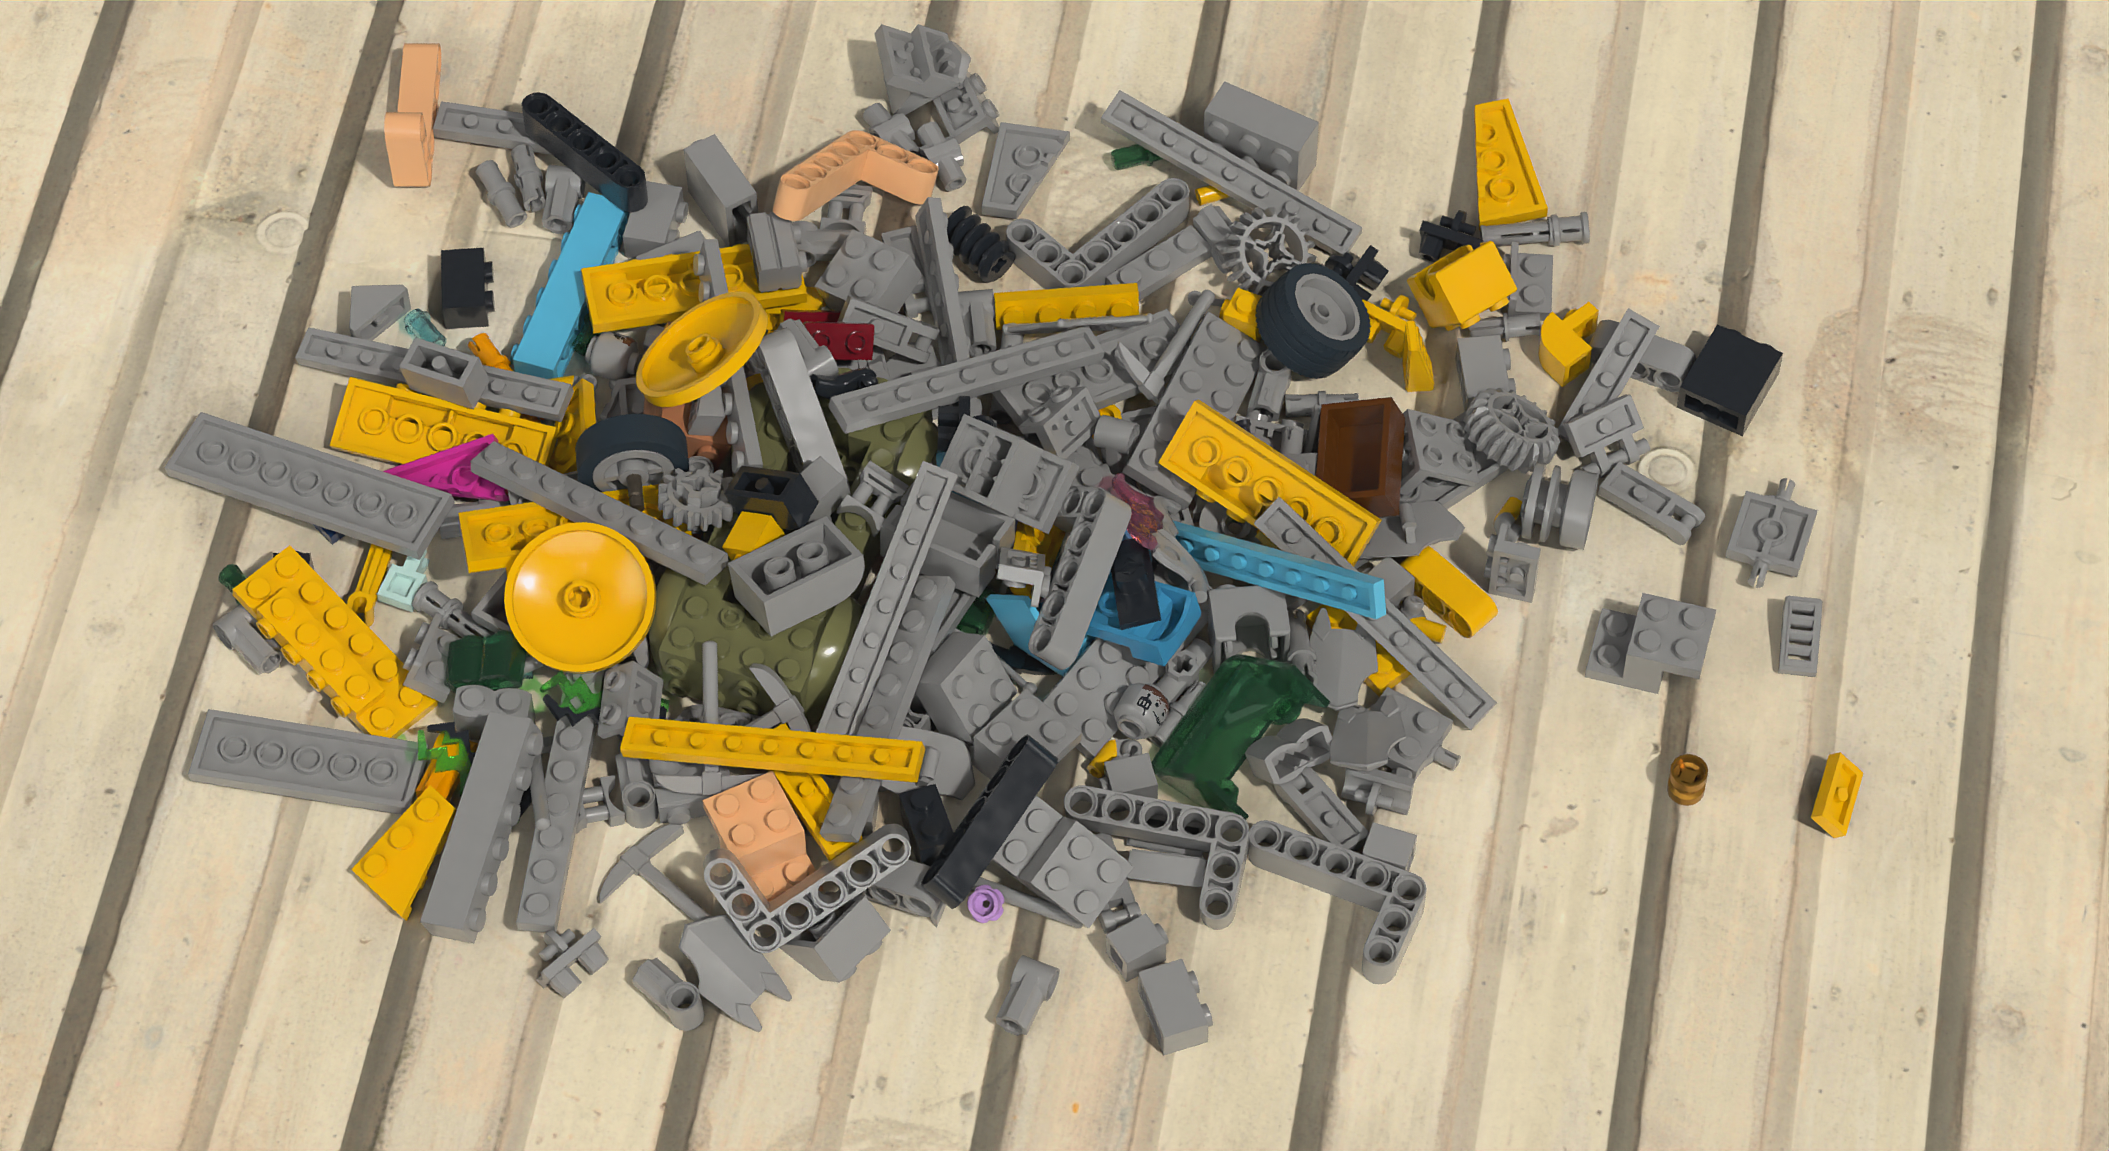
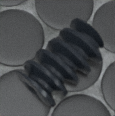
[947,206,1016,283]

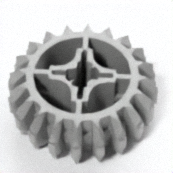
[1220,206,1317,296]
[1463,387,1561,474]

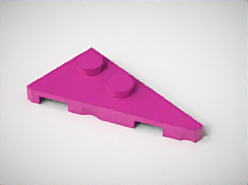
[383,434,509,502]

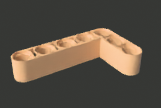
[384,43,441,187]
[773,130,939,221]

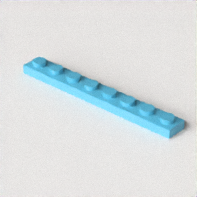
[1155,520,1386,619]

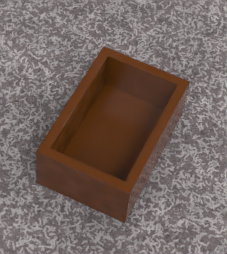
[1316,397,1405,518]

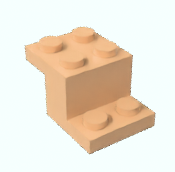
[702,771,823,907]

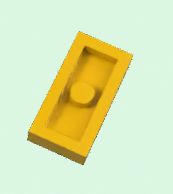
[1811,752,1863,838]

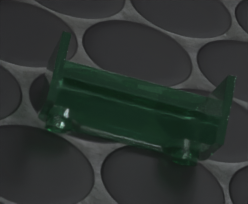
[1151,654,1330,820]

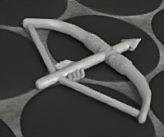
[1002,313,1153,335]

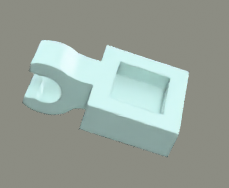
[377,550,430,612]

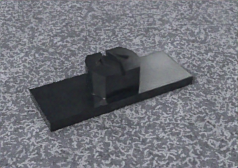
[1111,535,1162,630]

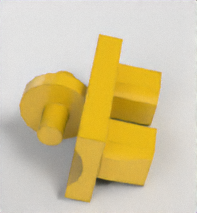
[1362,294,1423,359]

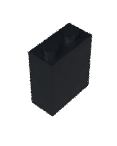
[1677,324,1783,436]

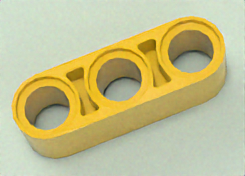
[1399,546,1498,638]

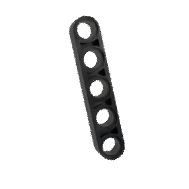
[521,92,648,212]
[921,734,1058,909]

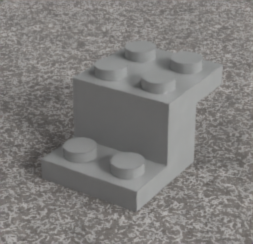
[940,414,1079,534]
[1585,593,1716,694]
[962,689,1082,780]
[992,795,1135,928]

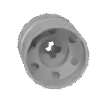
[1520,462,1599,550]

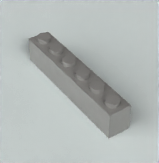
[420,711,543,944]

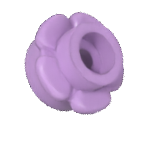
[967,885,1005,923]

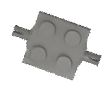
[1726,478,1818,588]
[1353,687,1461,780]

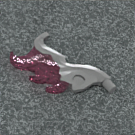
[1112,473,1210,603]

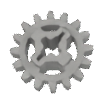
[658,465,736,531]

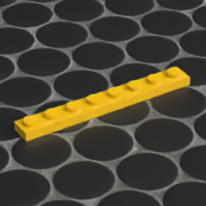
[620,717,925,783]

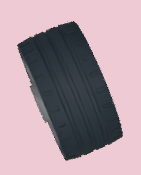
[1255,263,1371,379]

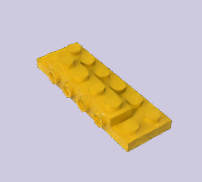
[581,244,807,334]
[329,377,559,467]
[1158,399,1382,566]
[458,484,692,577]
[232,545,438,739]

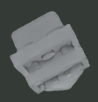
[874,24,971,115]

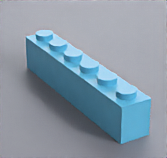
[510,192,630,379]

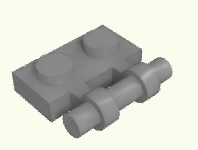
[1563,394,1650,478]

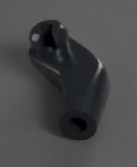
[809,368,879,400]

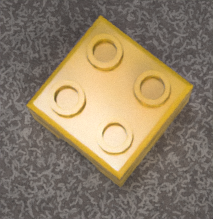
[1407,241,1517,331]

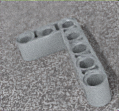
[1006,178,1189,289]
[743,327,850,490]
[1028,486,1132,670]
[1064,785,1249,930]
[1248,820,1427,985]
[703,824,911,953]

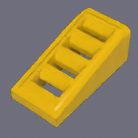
[1402,321,1434,392]

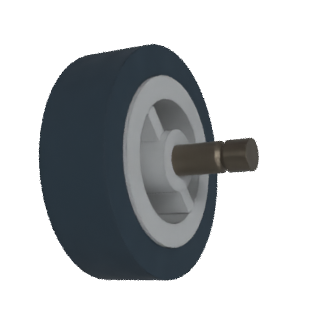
[575,414,689,512]

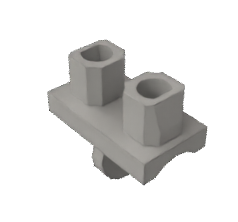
[1341,767,1415,816]
[536,928,609,998]

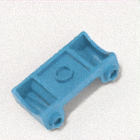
[1036,570,1202,667]

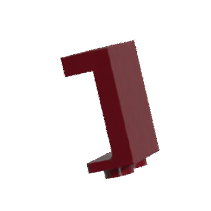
[780,309,875,360]

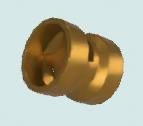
[1667,754,1708,806]

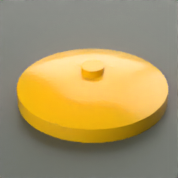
[636,292,768,407]
[504,522,656,674]

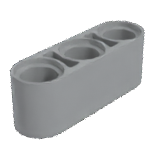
[1589,320,1696,392]
[836,860,941,917]

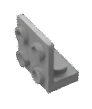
[1400,409,1479,496]

